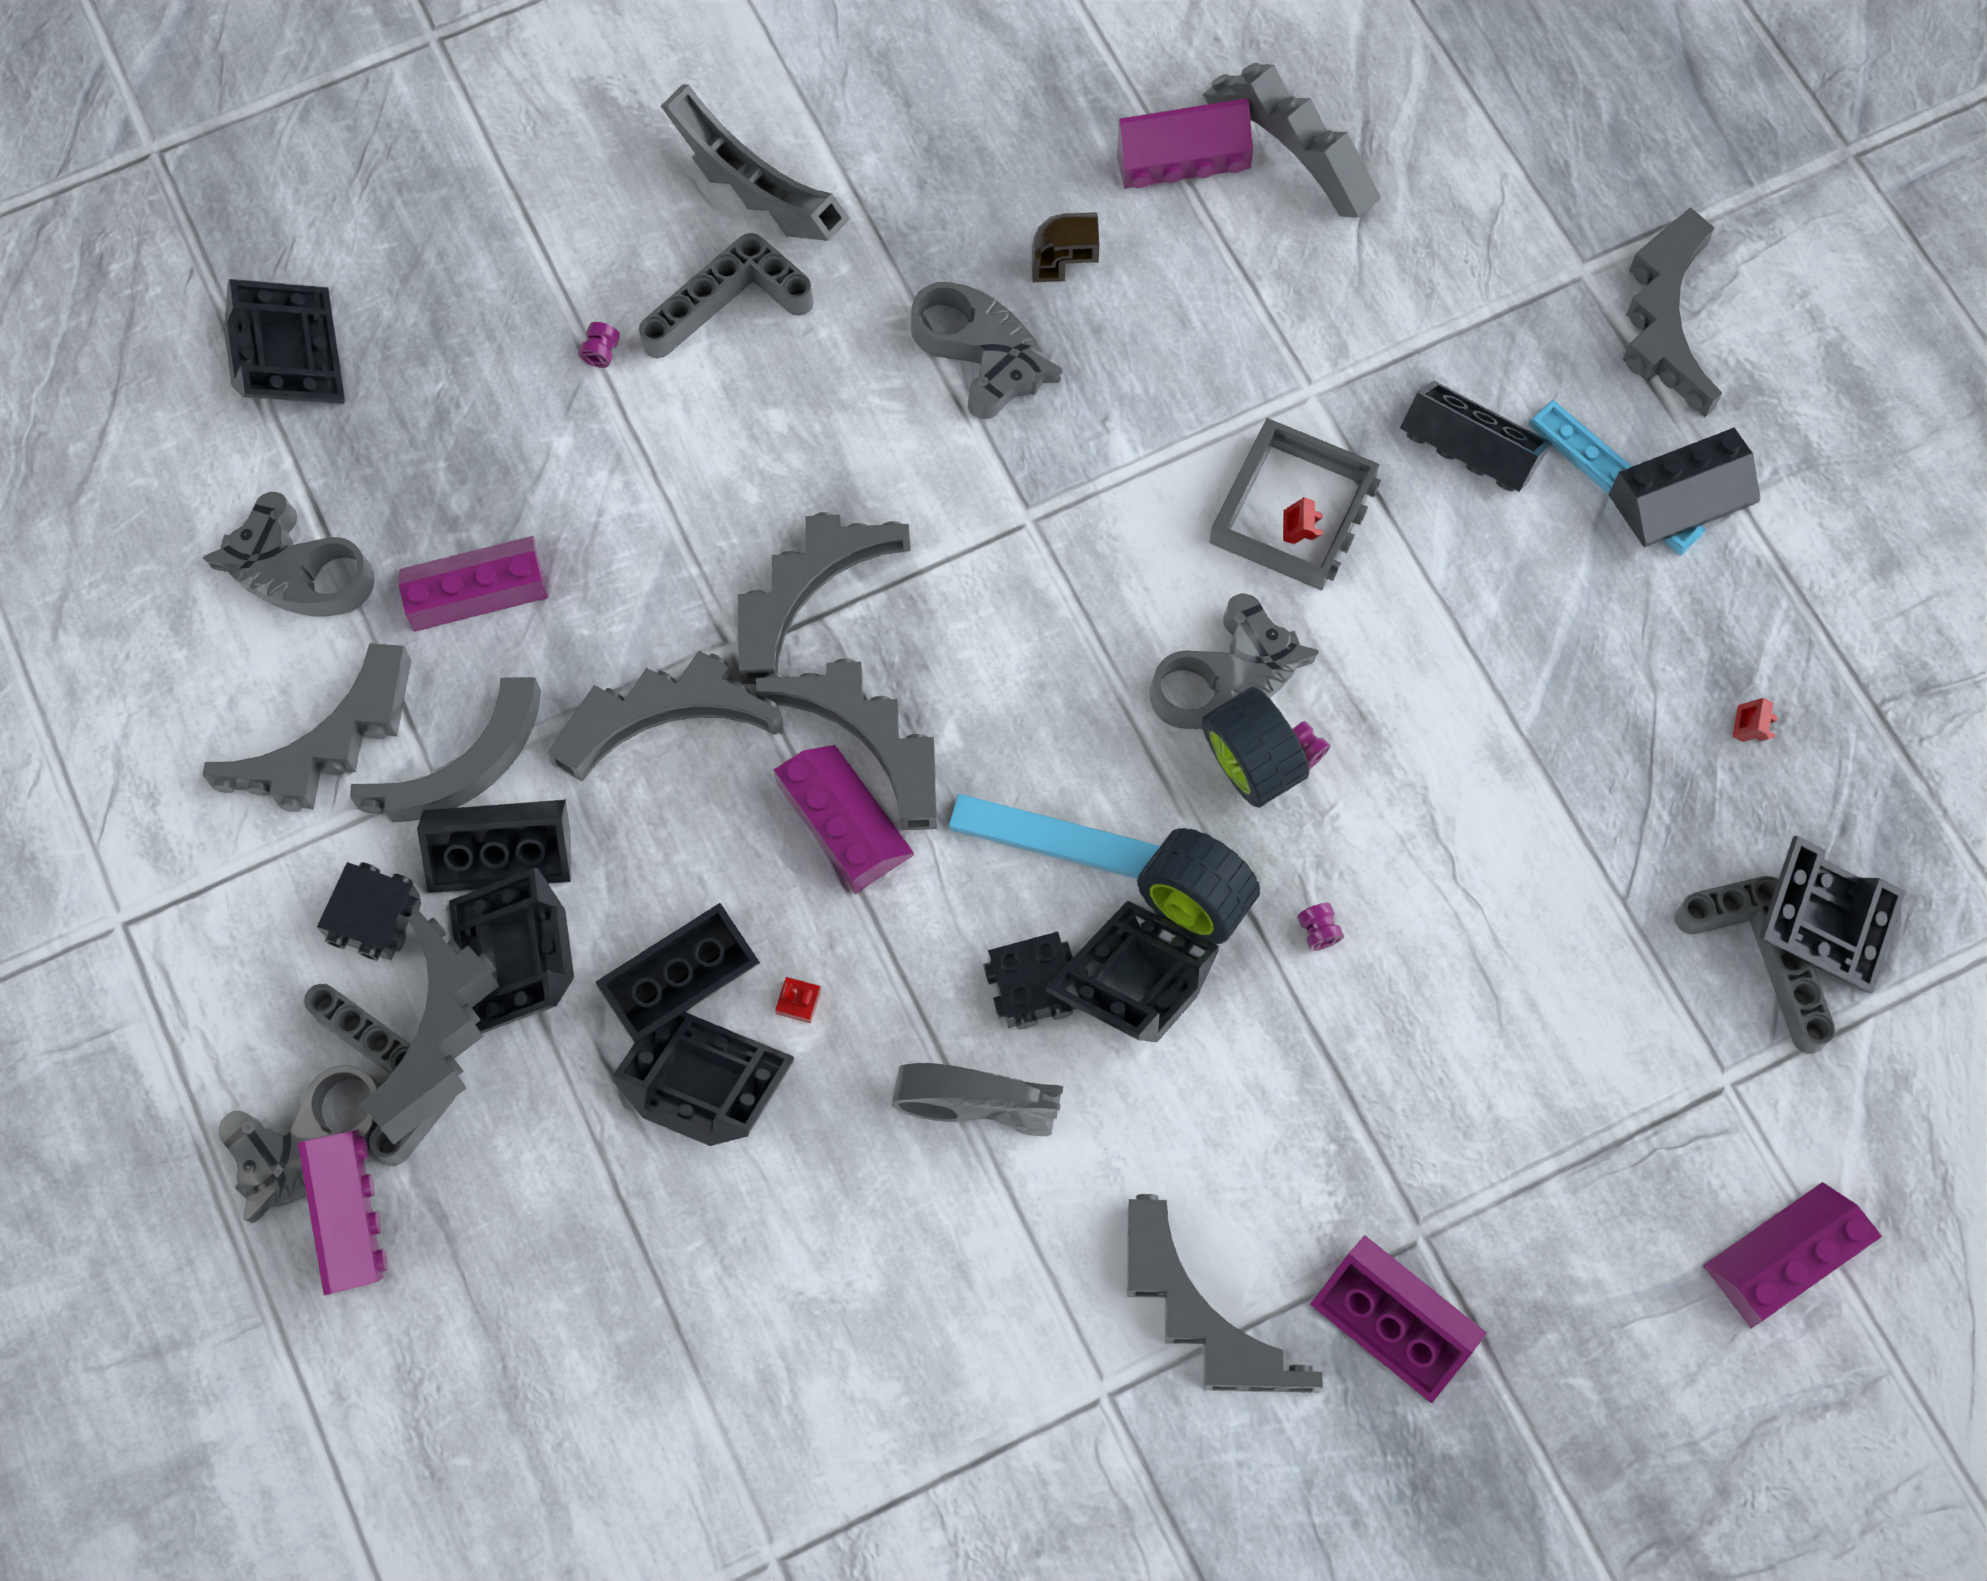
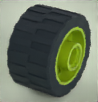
[1202,687,1310,808]
[1137,828,1260,944]

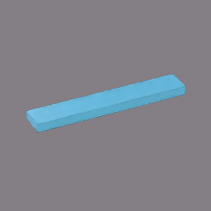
[1528,400,1706,556]
[949,794,1160,879]

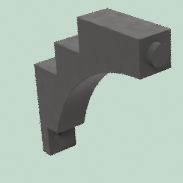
[1127,1194,1323,1393]

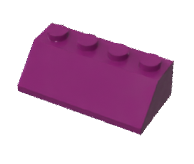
[1117,98,1253,189]
[399,536,548,632]
[773,745,914,894]
[298,1129,388,1295]
[1703,1182,1883,1329]
[1310,1235,1487,1403]

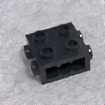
[317,862,421,961]
[983,931,1078,1029]

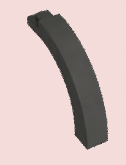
[350,677,541,822]

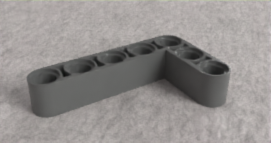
[639,233,814,358]
[1675,876,1835,1054]
[304,984,455,1166]

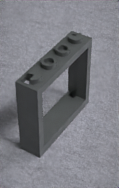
[1209,418,1381,591]

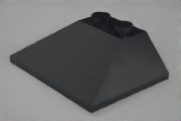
[224,279,345,404]
[1759,836,1906,993]
[449,867,574,1034]
[1045,900,1219,1042]
[612,1012,794,1146]

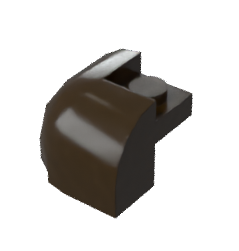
[1032,212,1100,282]

